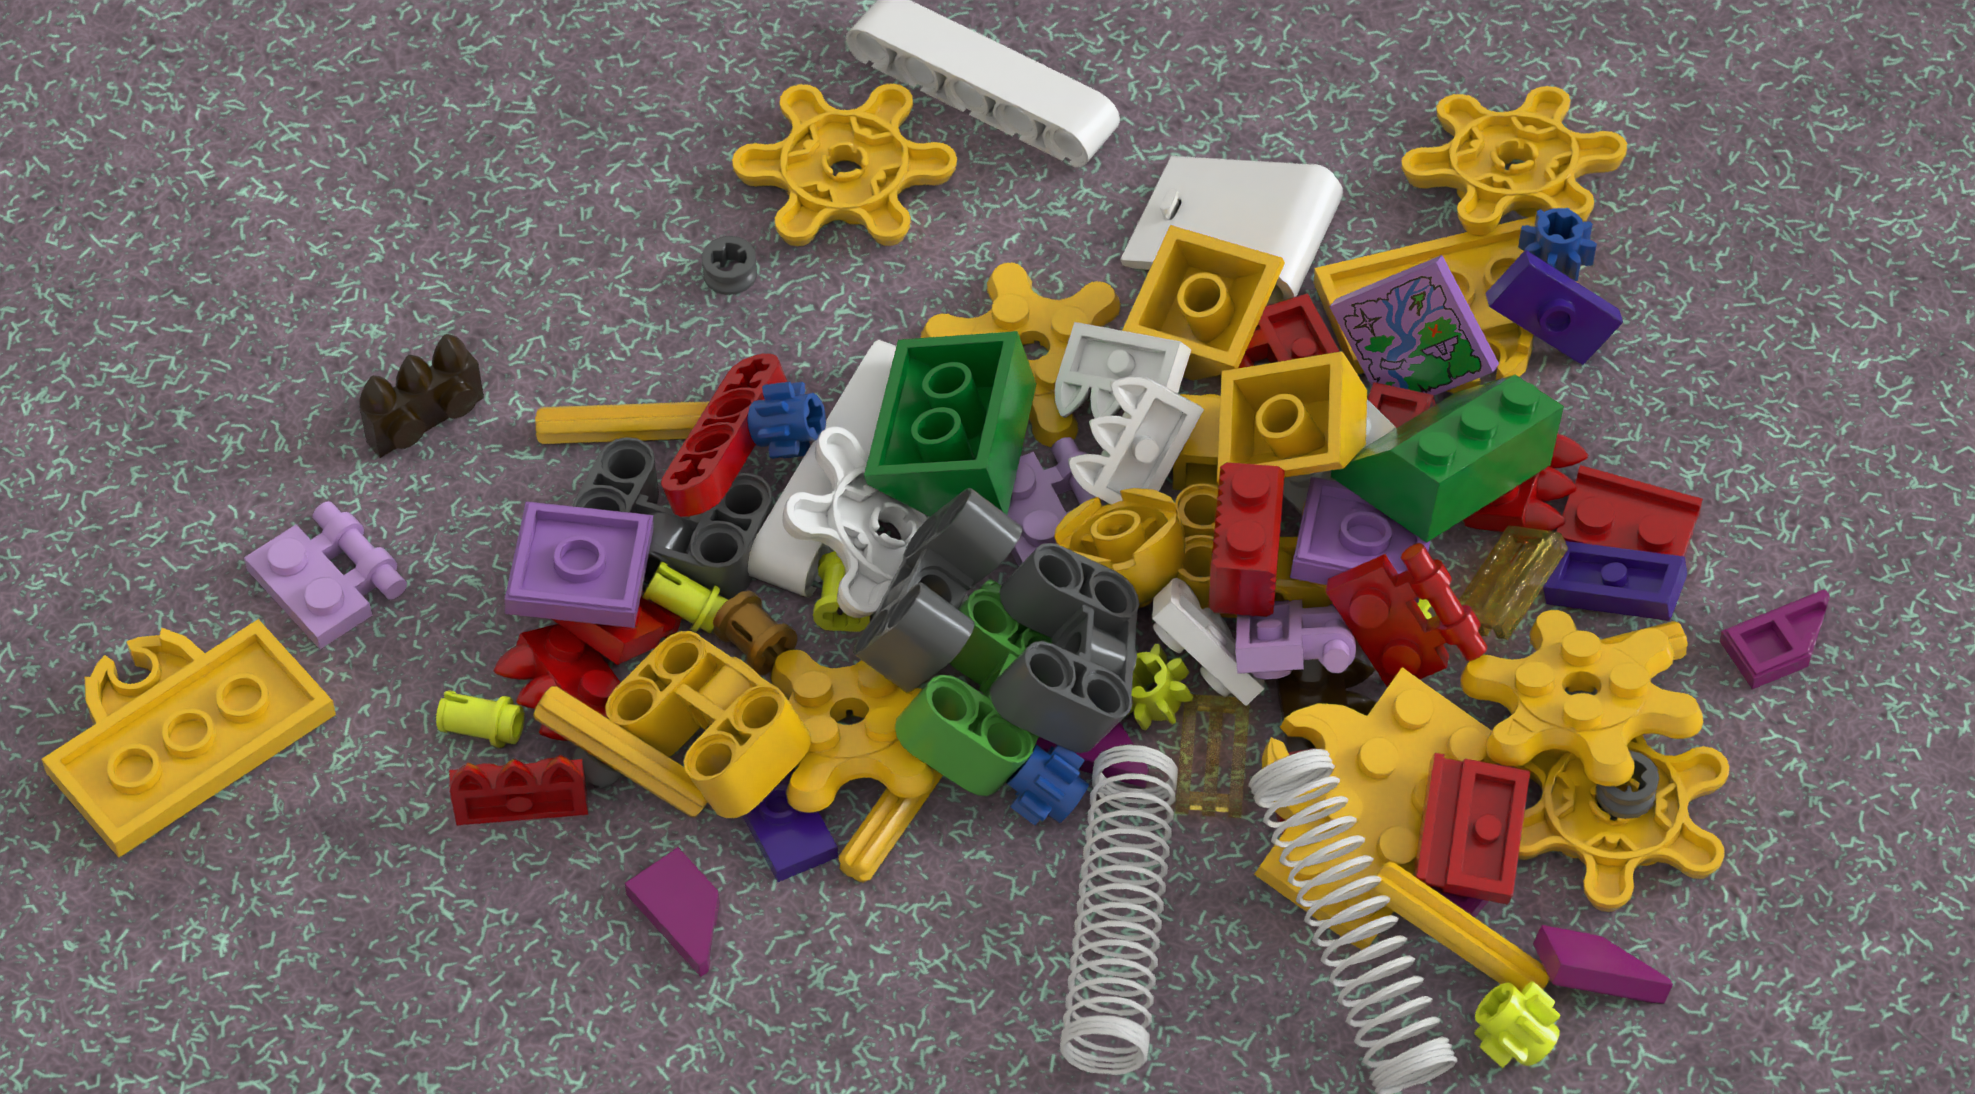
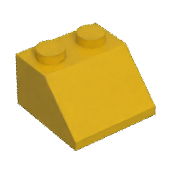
[1122,225,1285,381]
[1217,351,1367,483]

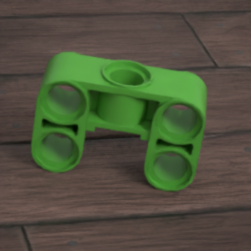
[895,588,1052,796]

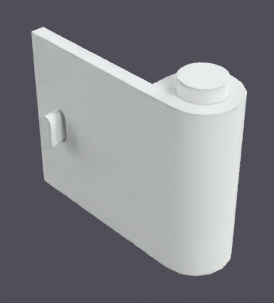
[1120,156,1343,306]

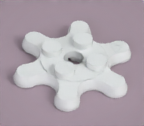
[782,426,968,618]

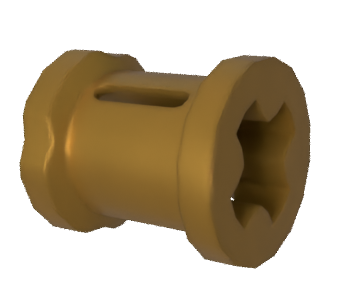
[713,590,798,675]

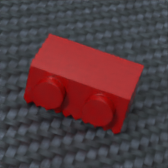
[1209,462,1285,617]

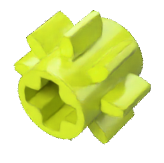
[1127,644,1193,730]
[1474,981,1560,1068]

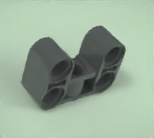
[573,437,773,600]
[853,488,1022,693]
[990,543,1139,753]

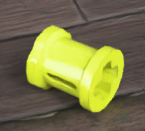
[813,551,871,632]

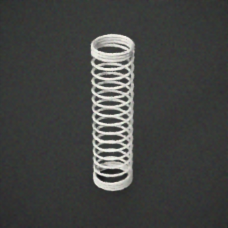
[1060,745,1178,1075]
[1248,749,1458,1094]

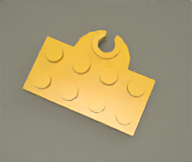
[1313,216,1578,393]
[41,619,336,858]
[1254,668,1497,950]

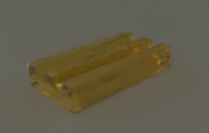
[1459,526,1569,640]
[1175,694,1250,818]

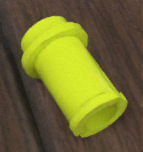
[642,561,728,633]
[436,690,525,748]

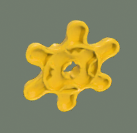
[732,84,957,247]
[1402,86,1627,236]
[921,262,1121,447]
[1460,610,1703,786]
[771,650,935,813]
[1514,734,1730,912]

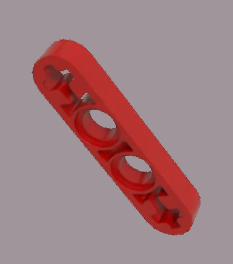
[661,354,788,517]

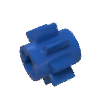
[1518,208,1597,281]
[748,382,826,459]
[1006,744,1089,825]

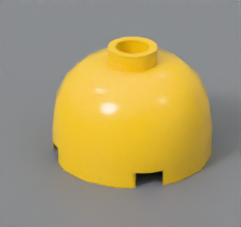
[1054,488,1186,608]

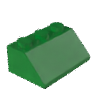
[864,331,1036,517]
[1330,374,1564,543]

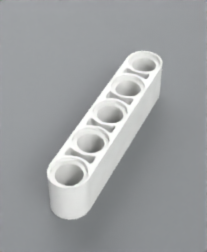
[846,0,1120,167]
[748,340,896,598]

